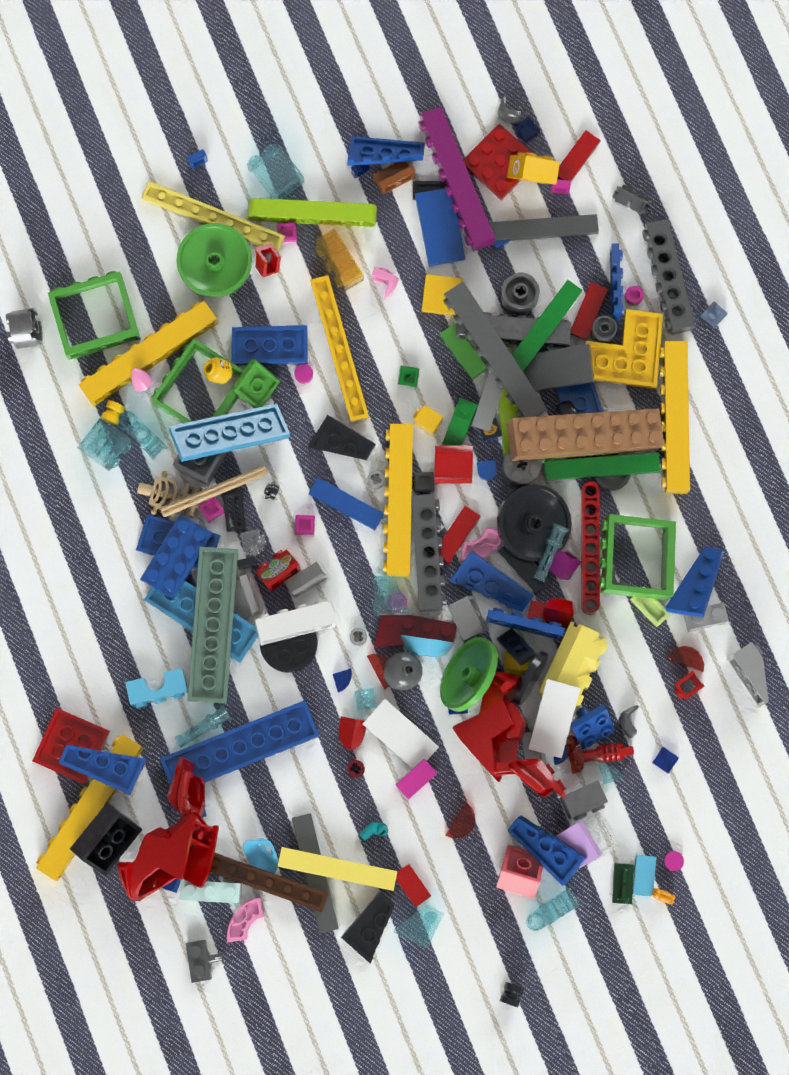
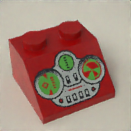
[256,549,301,593]

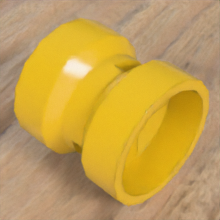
[100,400,125,425]

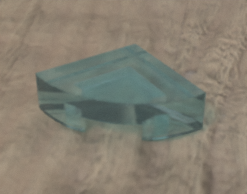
[599,765,623,784]

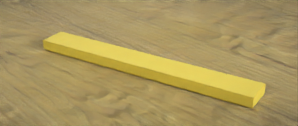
[141,181,285,253]

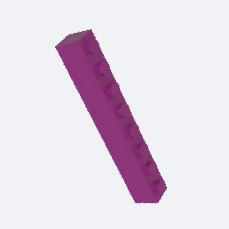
[418,107,495,251]

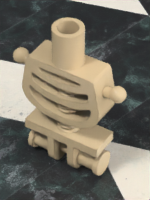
[137,471,203,518]

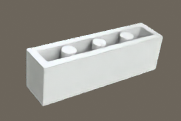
[255,599,336,645]

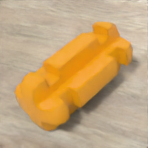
[651,888,675,904]

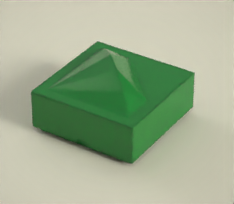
[397,366,420,387]

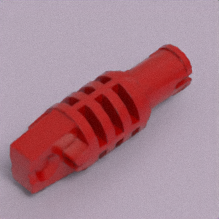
[579,743,634,763]

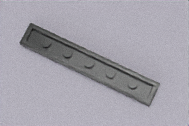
[489,214,599,241]
[292,813,339,934]

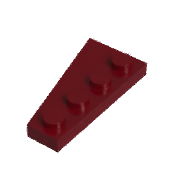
[374,609,457,648]

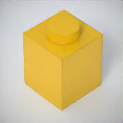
[413,405,443,436]

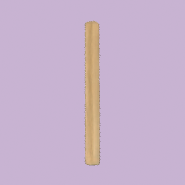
[160,465,268,517]

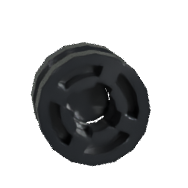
[499,982,524,1008]

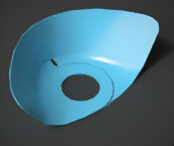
[401,635,455,658]
[243,838,278,874]

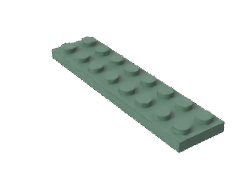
[188,547,239,704]

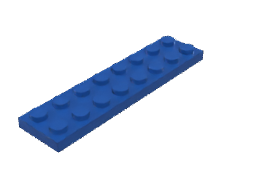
[160,700,320,784]

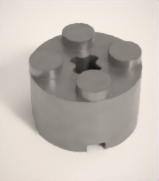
[501,272,540,315]
[5,308,43,349]
[501,451,541,487]

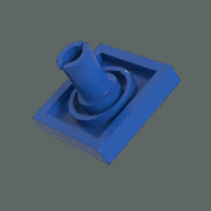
[570,704,615,750]

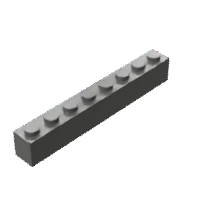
[443,282,547,418]

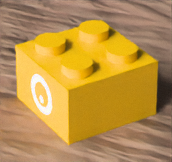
[507,152,560,185]

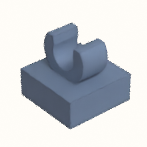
[701,301,728,329]

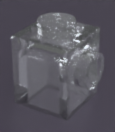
[240,529,267,557]

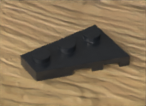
[308,414,377,461]
[341,892,395,964]

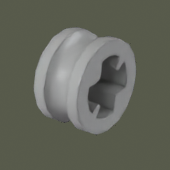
[368,470,385,489]
[350,628,367,646]

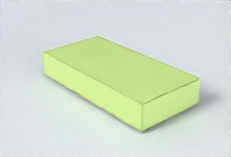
[630,586,671,627]

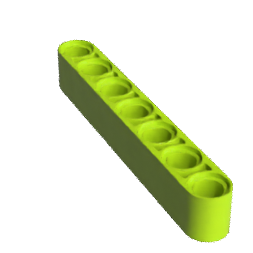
[248,198,377,227]

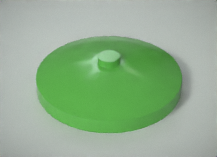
[177,223,252,298]
[440,637,498,712]

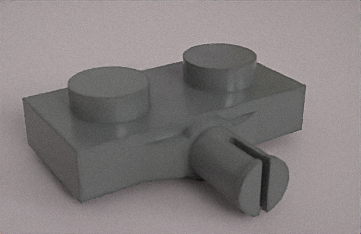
[185,940,223,983]

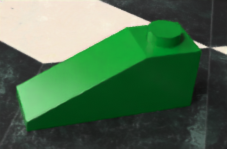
[442,398,478,446]

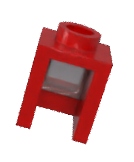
[254,242,281,278]
[673,671,705,700]

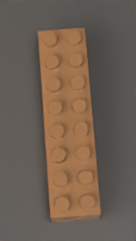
[507,408,664,461]

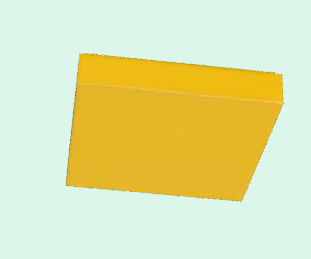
[422,274,463,316]

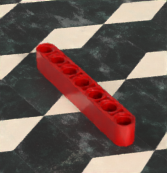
[581,482,600,615]

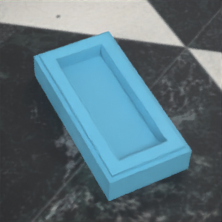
[633,855,656,896]

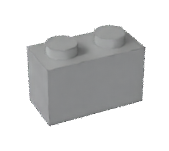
[684,602,729,632]

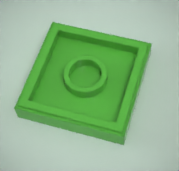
[231,359,280,408]

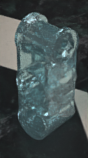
[119,411,168,460]
[526,887,581,931]

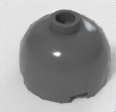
[383,652,423,691]

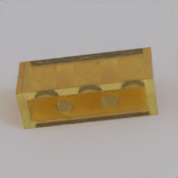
[314,228,364,291]

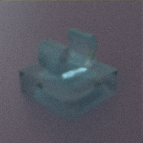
[354,688,377,711]

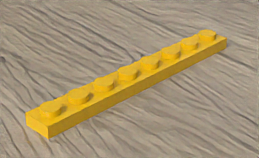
[310,275,369,423]

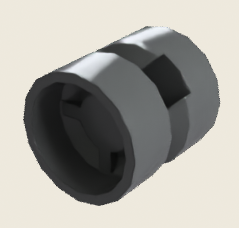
[590,316,617,344]

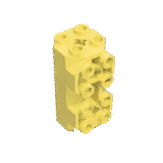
[538,622,608,708]

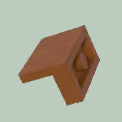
[372,162,415,195]

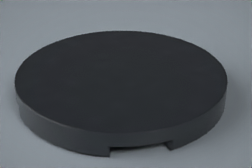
[260,632,318,673]
[514,651,549,706]

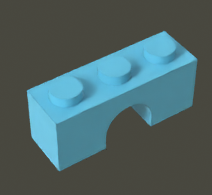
[125,668,188,709]

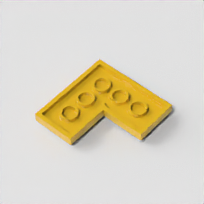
[584,309,663,389]

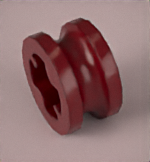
[347,760,365,778]

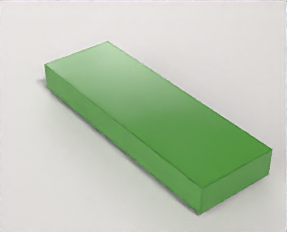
[439,323,487,380]

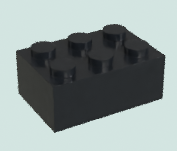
[70,802,143,876]

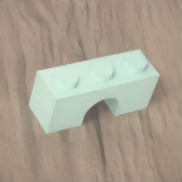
[179,880,242,903]

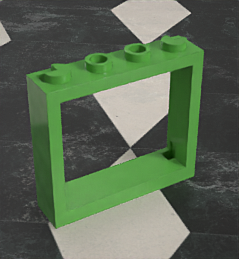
[48,271,141,360]
[151,338,244,423]
[598,514,676,600]

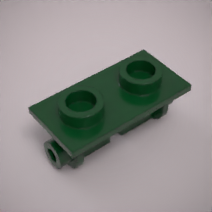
[612,863,634,904]

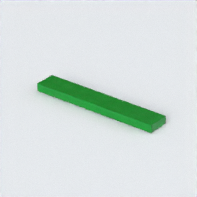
[512,279,583,372]
[544,453,660,481]

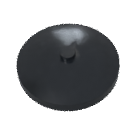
[497,484,572,562]

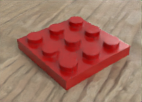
[463,123,532,201]
[32,708,110,785]

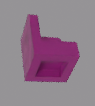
[547,550,581,580]

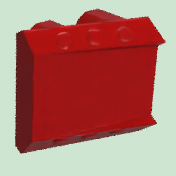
[434,445,473,484]

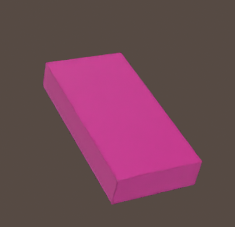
[395,759,437,800]

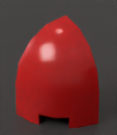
[544,598,574,628]
[339,716,366,750]

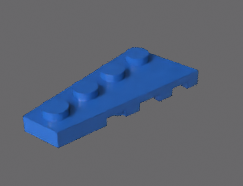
[347,136,425,166]
[610,243,624,321]
[665,547,724,618]
[449,550,534,612]
[58,745,147,795]
[507,815,587,886]

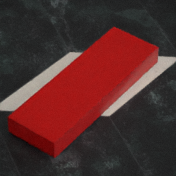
[557,130,601,182]
[570,282,608,341]
[433,506,481,564]

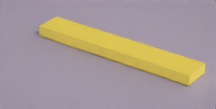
[278,847,398,891]

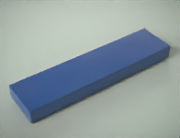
[308,477,384,531]

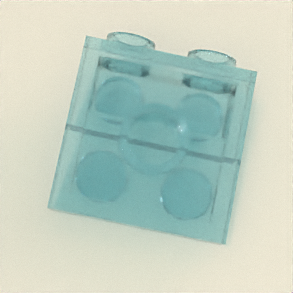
[77,418,132,471]

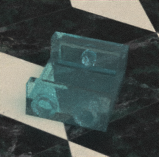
[247,142,304,199]

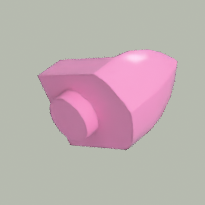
[372,267,399,298]
[130,368,154,393]

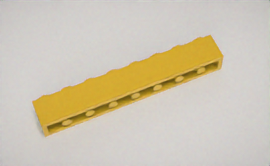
[78,301,219,407]
[659,341,690,494]
[383,424,413,578]
[36,734,144,881]

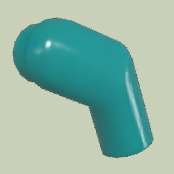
[359,822,388,841]

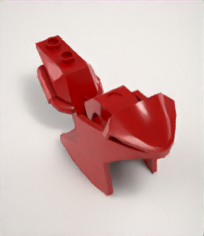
[452,672,566,798]
[117,757,219,901]

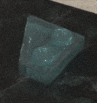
[372,576,410,615]
[393,904,444,949]

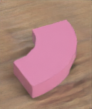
[460,527,501,562]
[227,897,264,943]

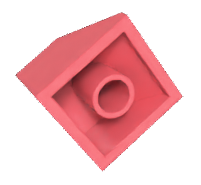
[496,845,543,899]

